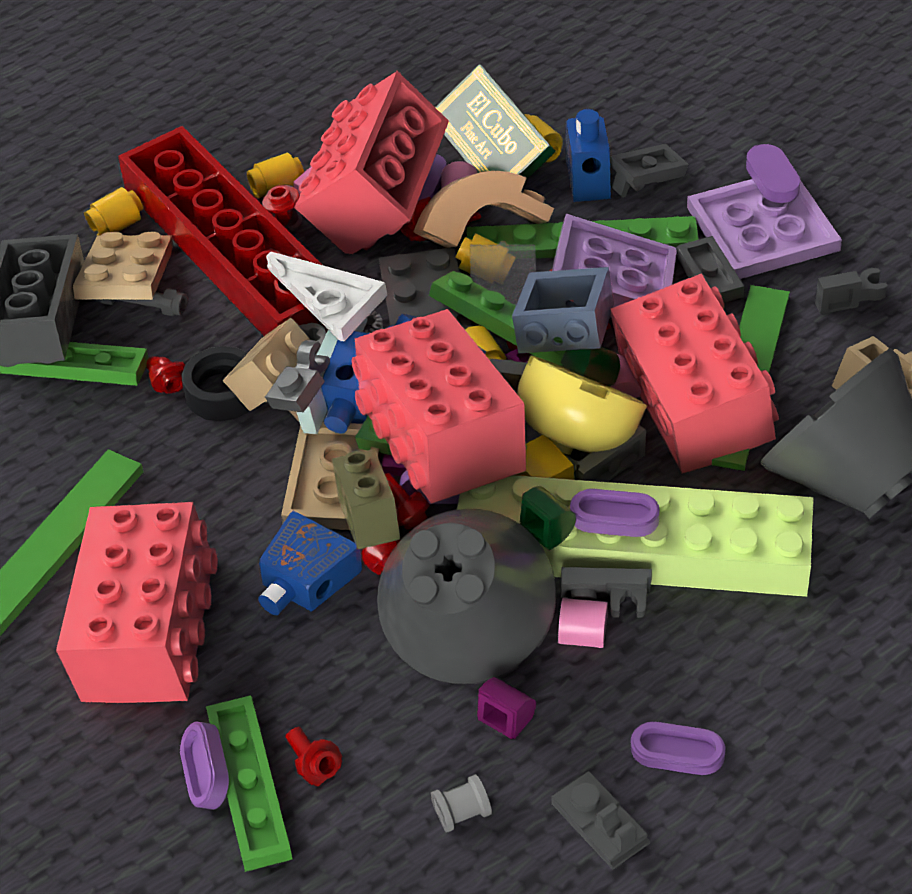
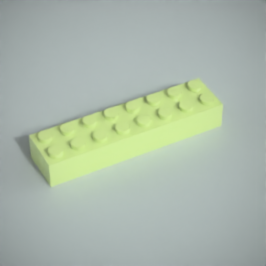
[457,475,813,597]

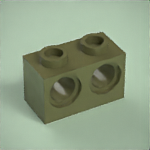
[332,449,400,550]

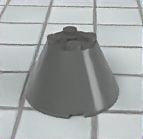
[760,348,912,519]
[377,509,556,684]

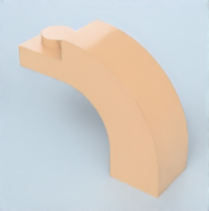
[413,171,554,248]

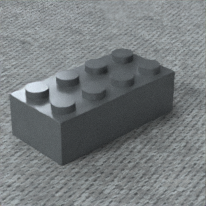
[0,234,84,367]

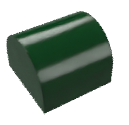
[560,347,620,386]
[519,486,576,551]

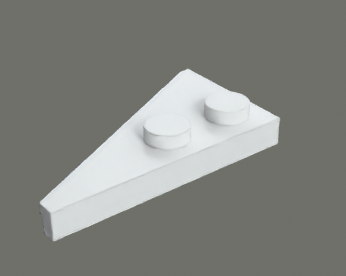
[266,252,388,342]

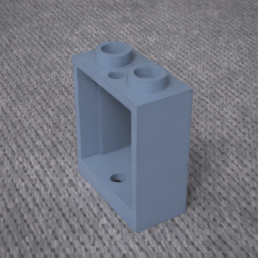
[512,267,614,353]

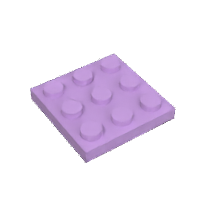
[687,179,842,279]
[552,214,677,307]

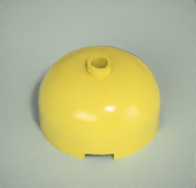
[517,355,647,455]

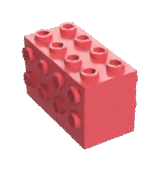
[294,71,449,254]
[610,273,779,473]
[352,309,526,504]
[56,502,218,703]

